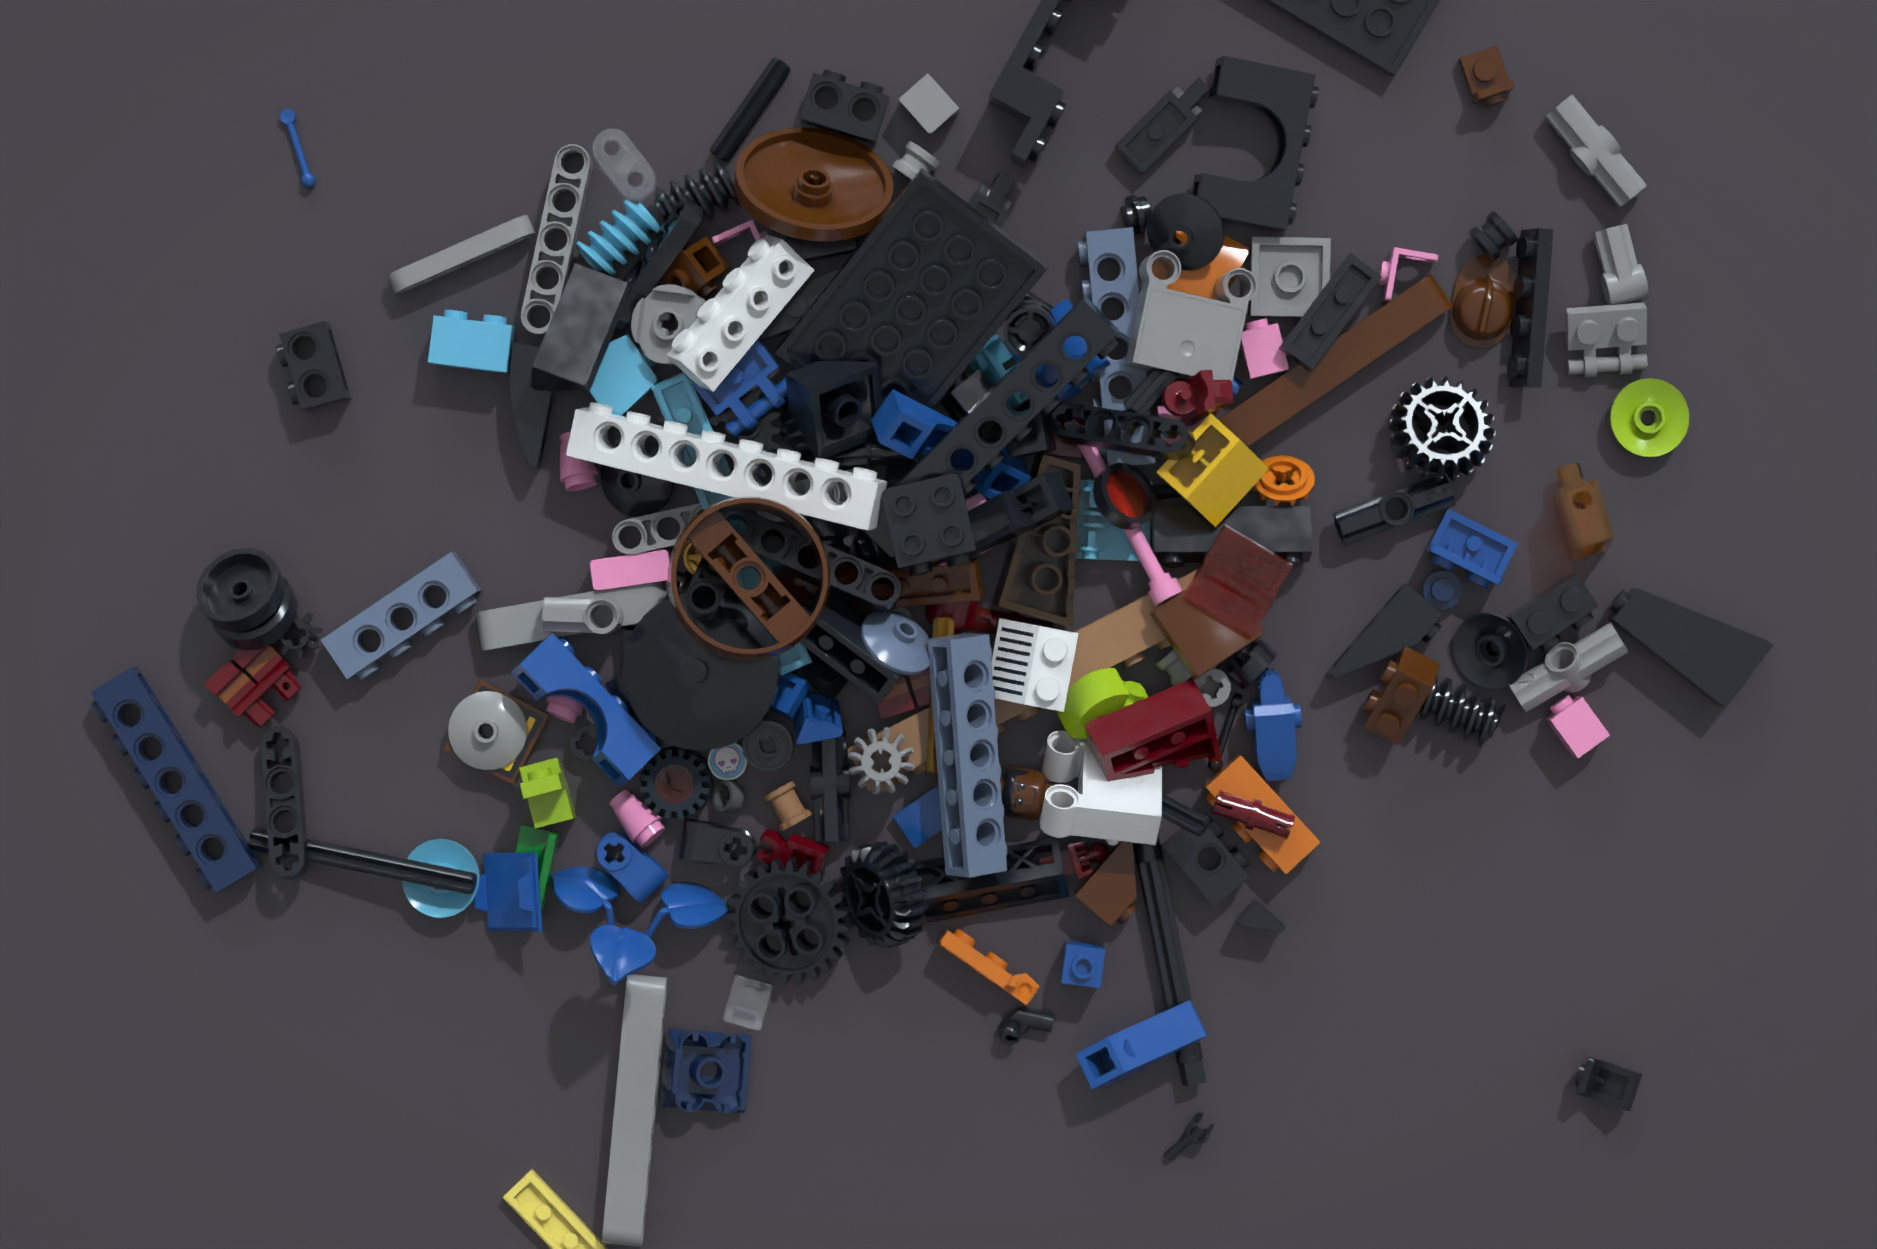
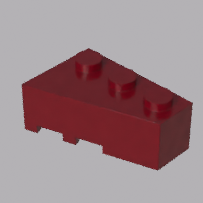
[1084,679,1222,781]

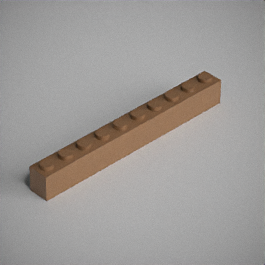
[847,569,1203,794]

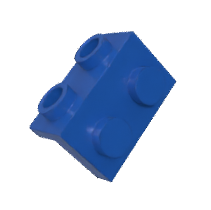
[1425,508,1518,589]

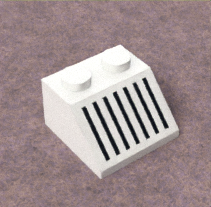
[991,618,1079,712]

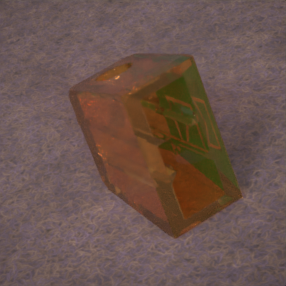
[1553,463,1615,560]

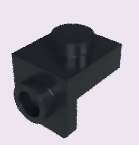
[1575,1057,1643,1111]

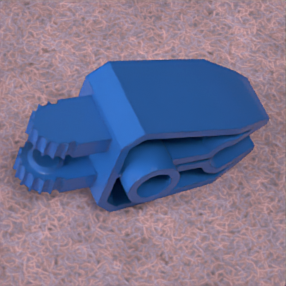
[1244,668,1302,782]

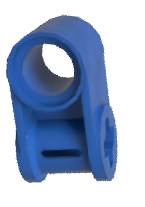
[597,832,670,904]

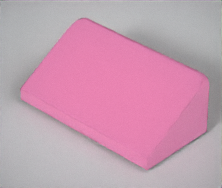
[589,550,671,590]

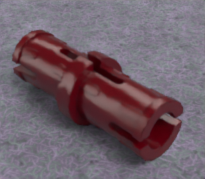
[1212,789,1295,840]

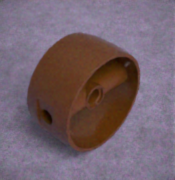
[667,496,830,661]

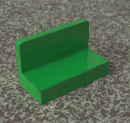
[515,824,561,911]

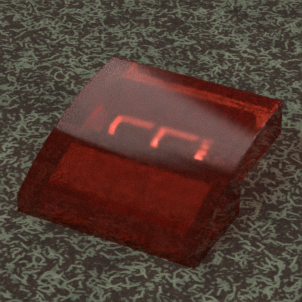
[1184,524,1293,636]

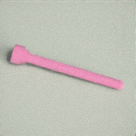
[1077,444,1183,607]

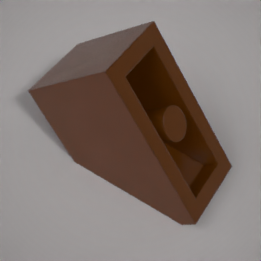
[1074,841,1137,927]

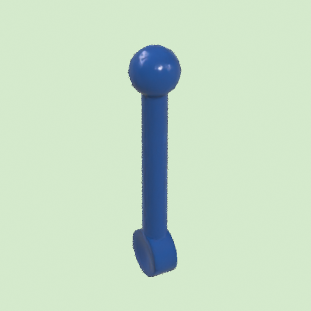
[280,109,316,188]

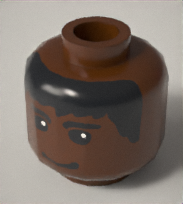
[1000,766,1052,821]

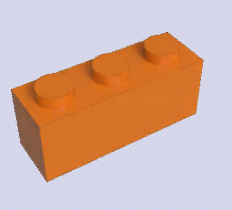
[1204,754,1321,874]

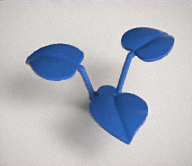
[551,866,729,985]

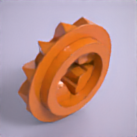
[1253,455,1315,506]

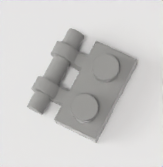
[1566,302,1648,378]

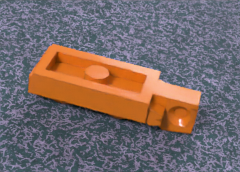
[937,928,1040,1005]

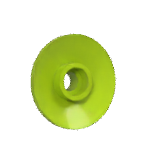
[1610,378,1689,457]

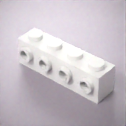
[666,235,814,392]

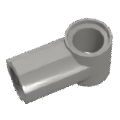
[1593,224,1649,305]
[542,597,624,634]

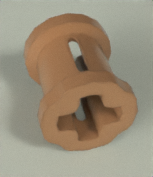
[763,780,812,831]

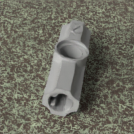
[1545,95,1647,208]
[1509,622,1628,712]

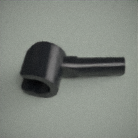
[1164,1113,1214,1161]

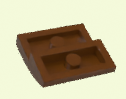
[1150,569,1265,679]

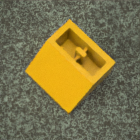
[1157,413,1269,528]

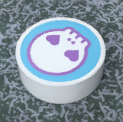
[708,743,748,781]

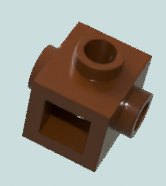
[661,236,730,299]

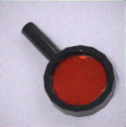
[1093,462,1181,530]

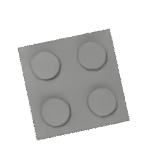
[1250,237,1331,317]

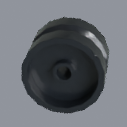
[196,548,298,651]

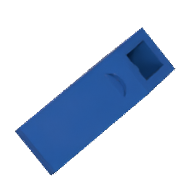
[1076,1000,1208,1090]

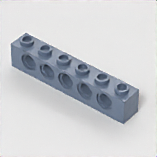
[1078,227,1155,467]
[927,633,1007,878]

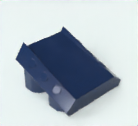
[658,1028,752,1113]

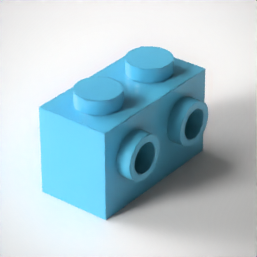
[428,310,516,374]

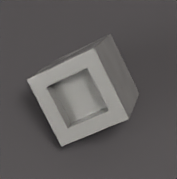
[898,73,959,134]

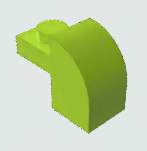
[1056,668,1148,739]
[519,758,576,829]

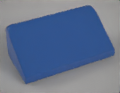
[793,690,843,745]

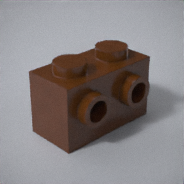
[1362,646,1440,745]

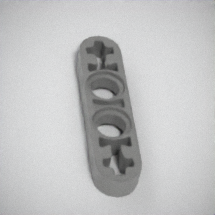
[387,215,536,294]

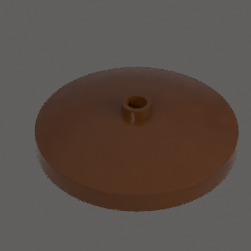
[734,127,893,242]

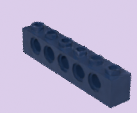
[91,667,262,893]

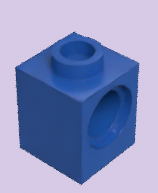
[1060,940,1106,988]

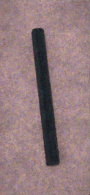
[249,828,477,894]

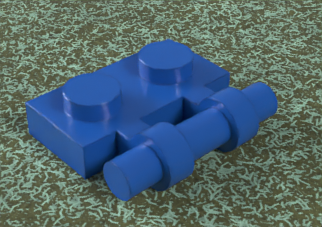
[692,339,788,437]

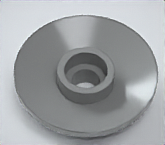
[448,691,527,770]

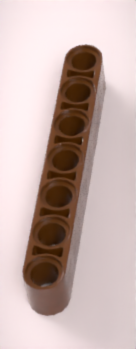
[1218,274,1453,447]

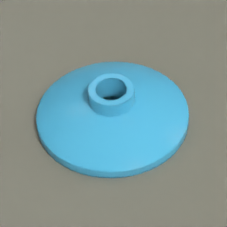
[402,839,480,918]

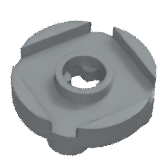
[631,284,706,365]

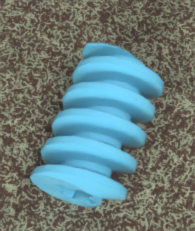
[575,199,661,276]

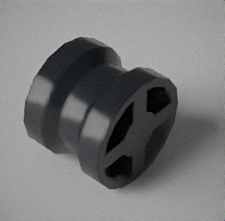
[1469,211,1518,261]

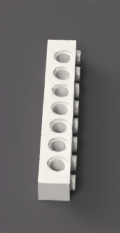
[566,402,887,531]

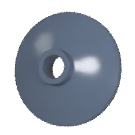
[861,611,930,675]

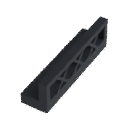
[915,837,1070,924]

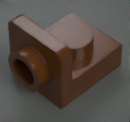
[1458,45,1515,107]

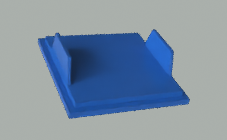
[474,852,542,932]

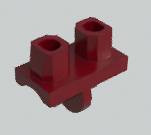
[1162,370,1233,426]

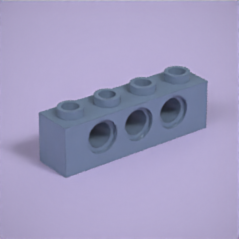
[321,552,482,681]

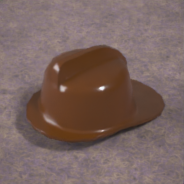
[1450,255,1516,348]

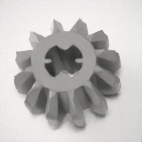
[848,727,915,794]

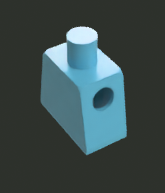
[589,334,661,417]

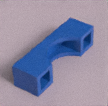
[871,389,1031,499]
[510,633,661,787]

